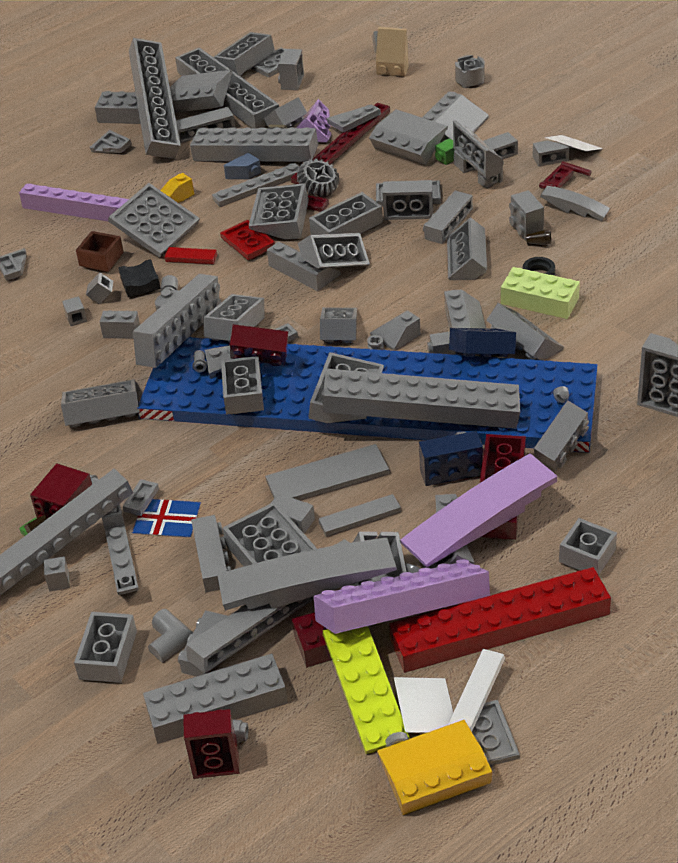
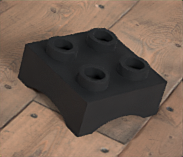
[118,259,161,297]

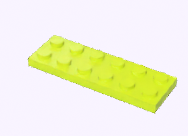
[323,626,410,754]

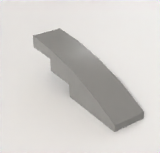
[540,186,610,222]

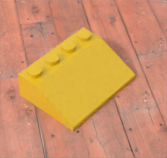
[377,720,492,815]

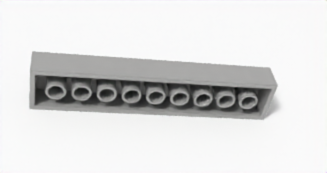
[129,38,180,159]
[175,47,279,128]
[322,369,520,429]

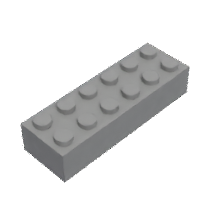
[143,654,288,744]

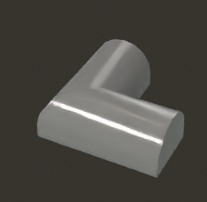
[148,609,193,663]

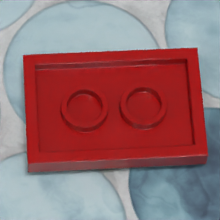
[220,220,275,260]

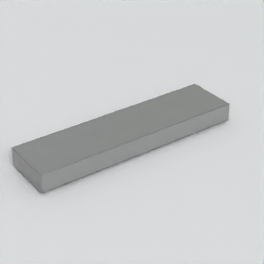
[318,494,401,537]

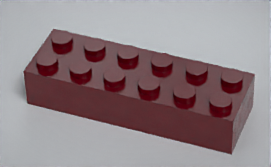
[480,434,526,540]

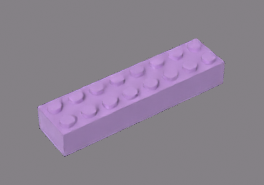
[314,559,490,634]

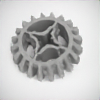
[297,158,340,198]

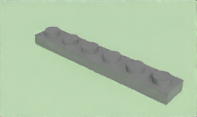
[212,163,299,207]

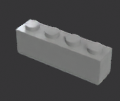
[176,107,235,143]
[454,132,518,173]
[423,191,473,244]
[191,515,231,593]

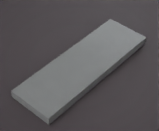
[265,444,389,500]

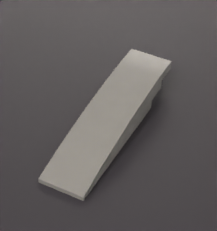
[217,538,397,611]

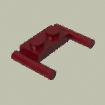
[539,161,592,190]

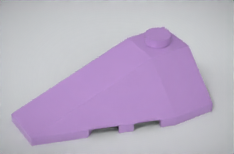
[296,99,331,142]

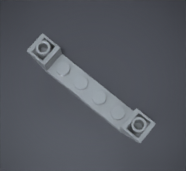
[102,504,139,595]

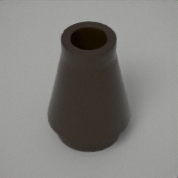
[526,229,552,246]

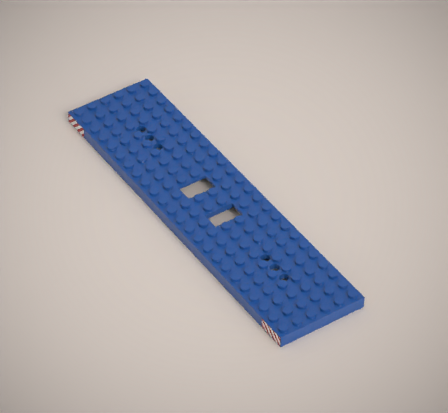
[137,337,598,453]

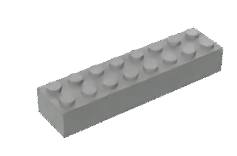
[190,127,318,161]
[133,274,221,368]

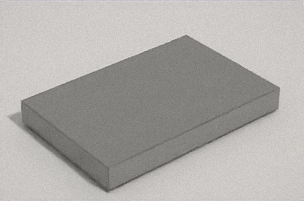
[251,47,285,78]
[472,700,520,766]

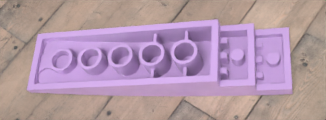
[400,454,557,568]

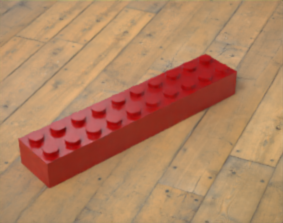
[389,567,611,673]

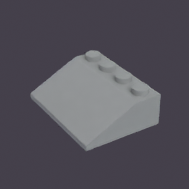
[170,70,233,113]
[422,92,489,143]
[369,109,448,165]
[249,184,309,239]
[637,333,678,417]
[309,352,384,423]
[61,379,140,427]
[223,502,317,566]

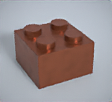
[76,231,124,272]

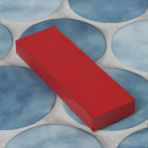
[165,247,217,265]

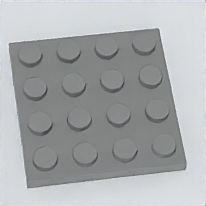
[108,183,200,258]

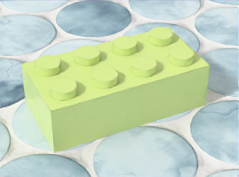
[501,267,580,319]

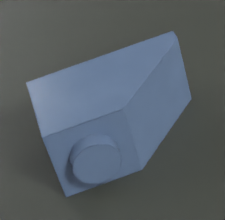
[223,153,261,179]

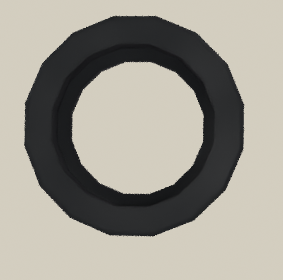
[523,257,555,275]

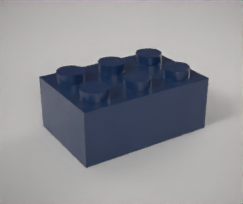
[449,328,516,357]
[419,431,483,486]

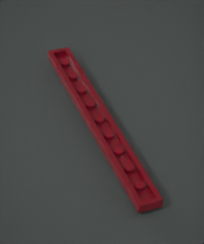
[291,102,390,184]

